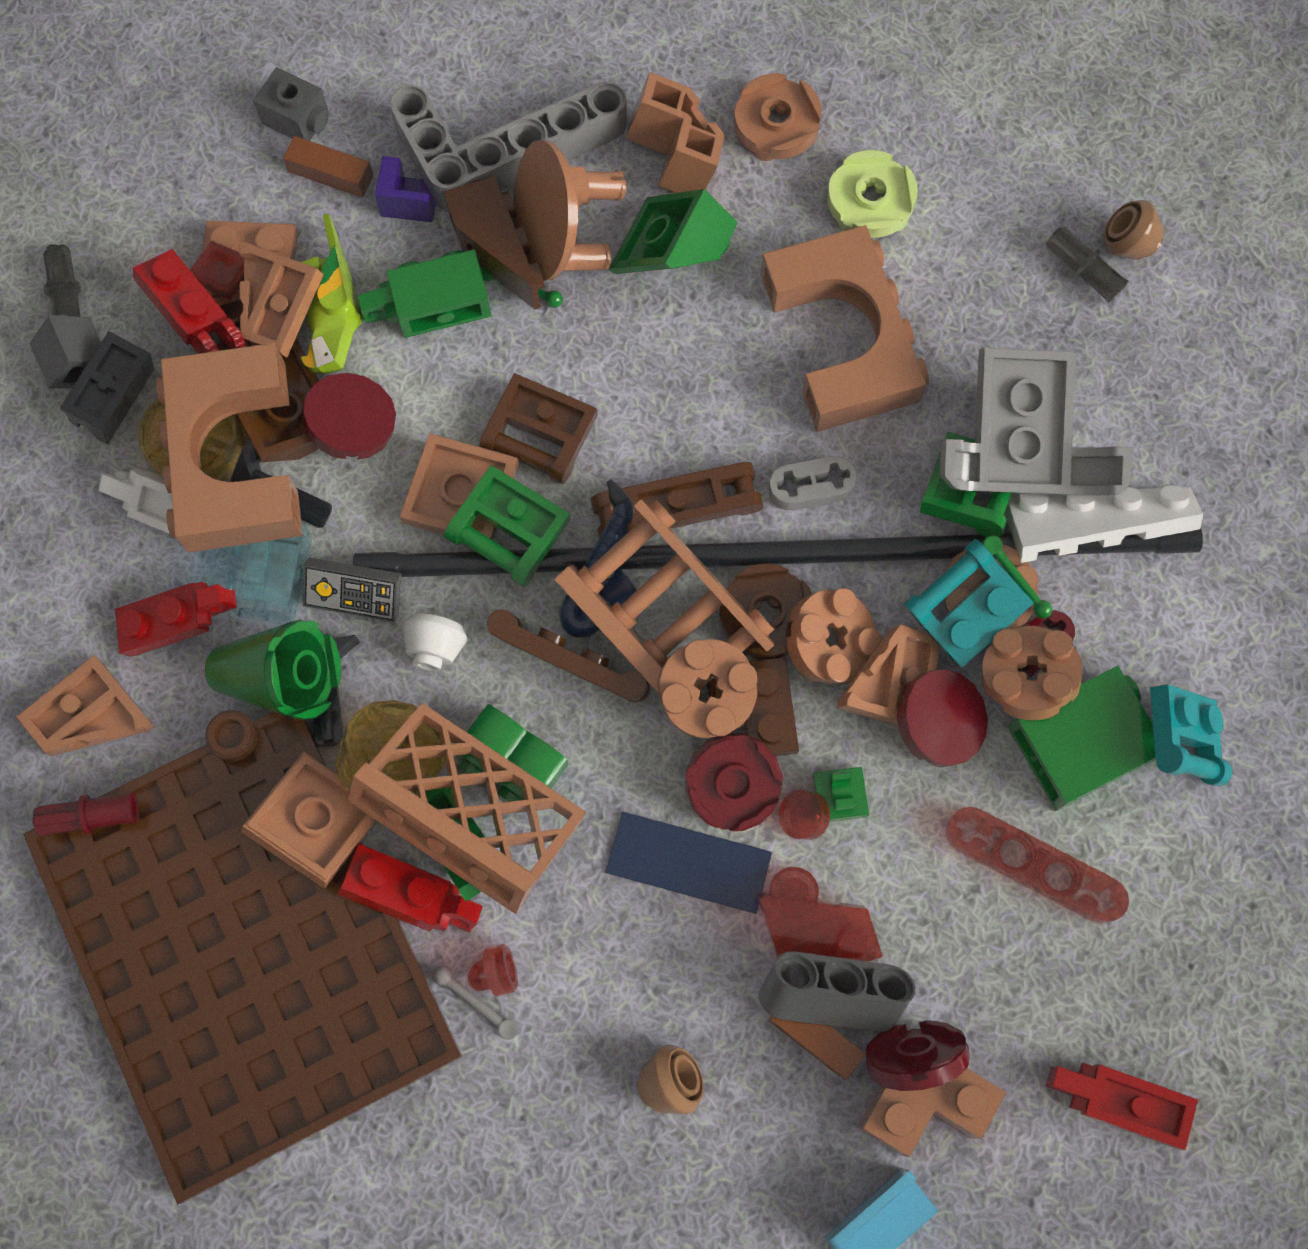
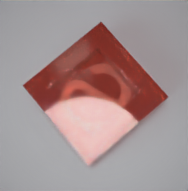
[190,240,244,300]

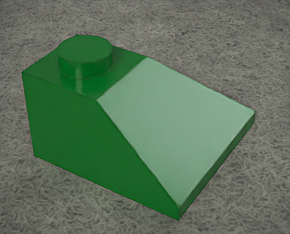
[609,189,738,274]

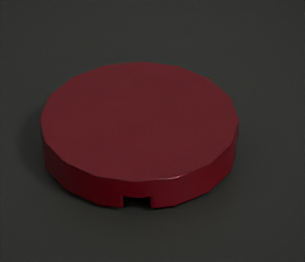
[303,373,396,460]
[897,669,988,768]
[685,733,783,831]
[865,1020,970,1091]

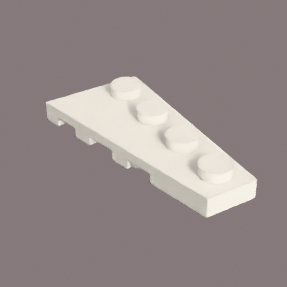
[1005,485,1203,563]

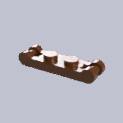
[590,462,764,537]
[487,609,650,703]

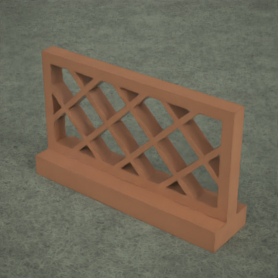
[348,703,586,914]

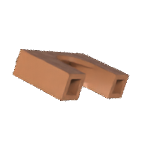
[761,225,929,432]
[156,343,303,553]

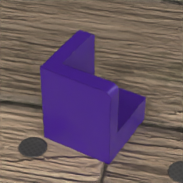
[375,156,436,223]

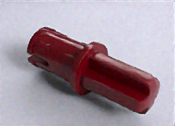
[32,792,139,836]

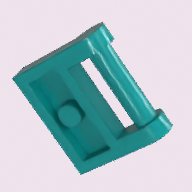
[903,539,1034,668]
[1150,684,1232,787]

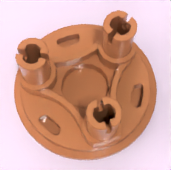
[513,140,626,281]

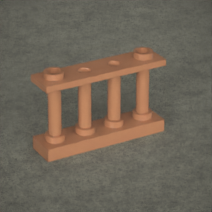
[554,499,775,698]

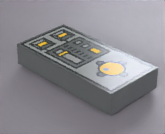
[303,557,401,622]

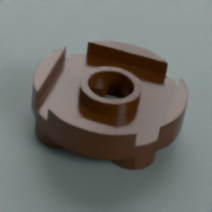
[719,564,812,660]

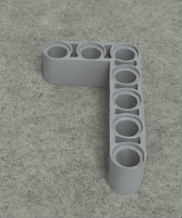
[389,81,627,211]

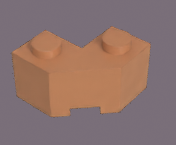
[625,72,725,193]
[857,1068,1007,1157]

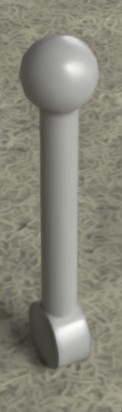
[433,965,519,1040]

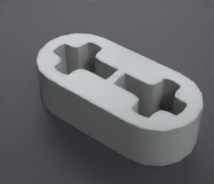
[769,456,857,510]

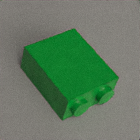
[1007,666,1155,811]

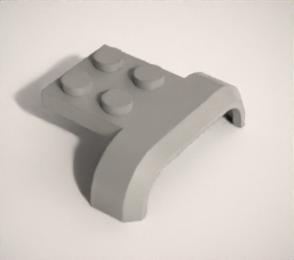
[940,347,1133,495]

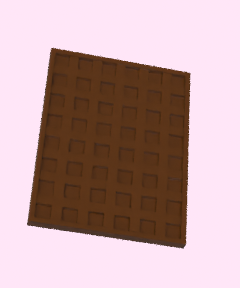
[23,712,463,1205]

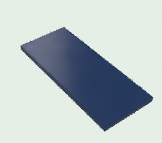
[605,812,772,914]

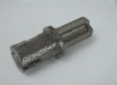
[1046,226,1129,304]
[43,244,81,317]

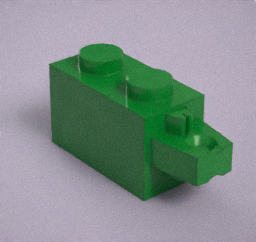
[358,249,492,338]

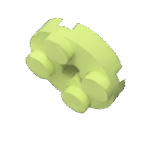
[827,150,918,238]

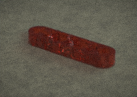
[945,807,1129,924]

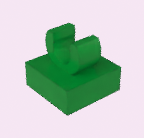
[812,767,869,823]

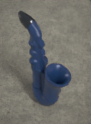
[559,479,637,638]

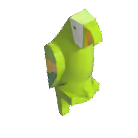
[301,213,363,375]

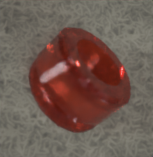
[467,944,518,997]

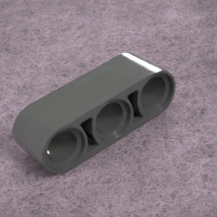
[759,952,916,1032]

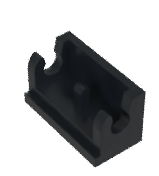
[60,331,155,444]

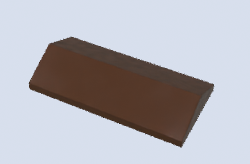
[209,292,319,463]

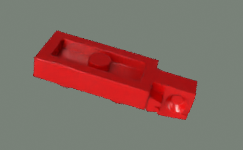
[115,582,237,657]
[337,844,483,932]
[1045,1063,1198,1151]

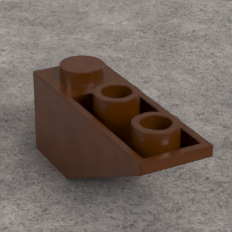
[443,176,545,310]

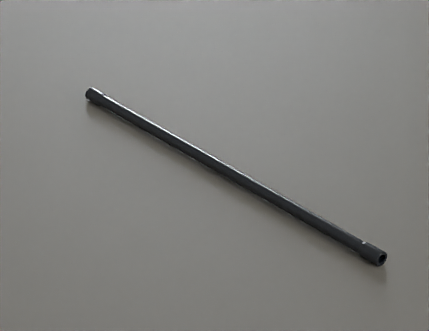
[353,527,1203,578]

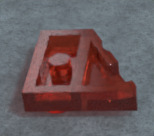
[756,892,883,962]

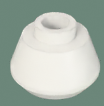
[403,614,467,672]

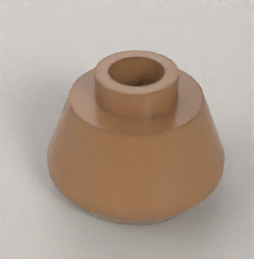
[1104,200,1164,260]
[638,1044,704,1114]

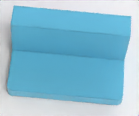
[824,1168,938,1249]

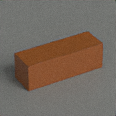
[283,136,374,198]
[768,1016,866,1081]

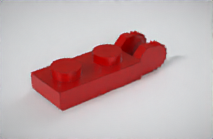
[133,249,246,354]

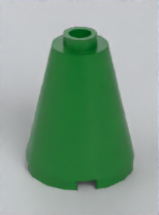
[205,620,341,719]

